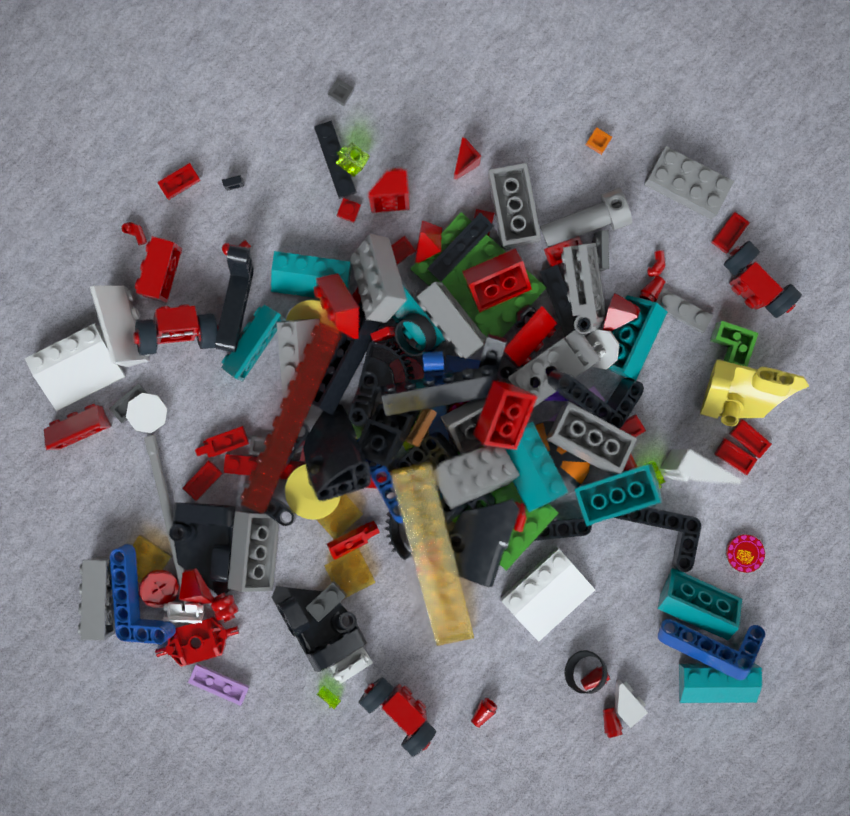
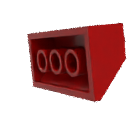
[368,167,410,213]

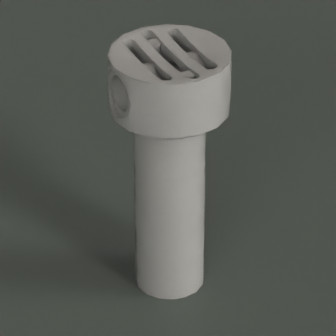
[540,188,632,247]

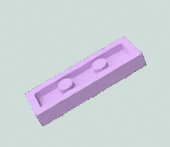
[188,664,250,706]

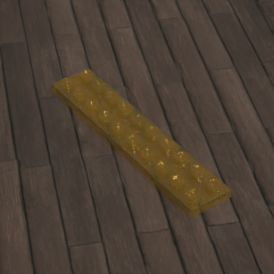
[391,463,474,646]

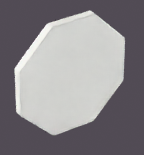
[586,329,619,369]
[126,393,168,433]

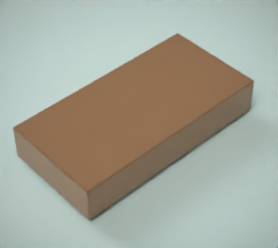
[406,408,437,447]

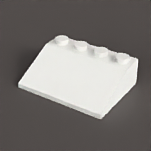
[90,286,150,367]
[25,324,126,411]
[660,449,742,484]
[500,547,595,641]

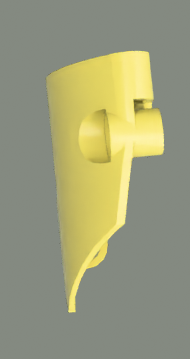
[700,359,809,426]

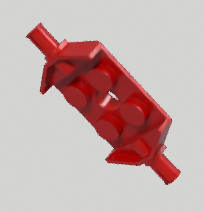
[155,616,239,667]

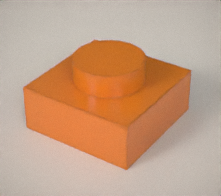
[586,127,612,155]

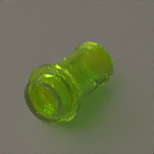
[316,685,341,709]

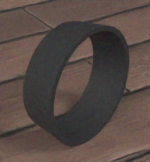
[395,313,437,356]
[564,650,608,694]

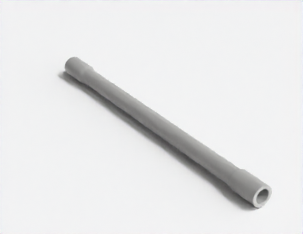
[144,435,192,606]

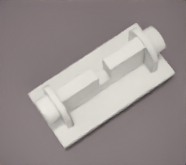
[163,602,205,624]
[330,647,373,684]

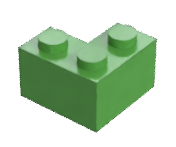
[710,321,758,367]

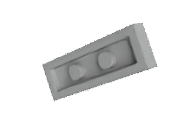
[656,288,713,333]

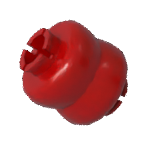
[211,593,239,622]

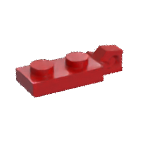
[195,426,250,458]
[326,521,380,560]

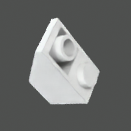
[614,679,648,728]

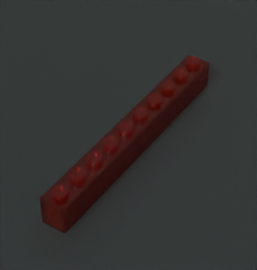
[240,322,343,514]

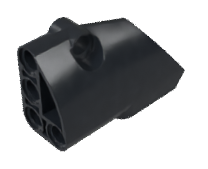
[303,404,371,501]
[440,499,519,587]
[169,502,235,595]
[271,586,367,672]

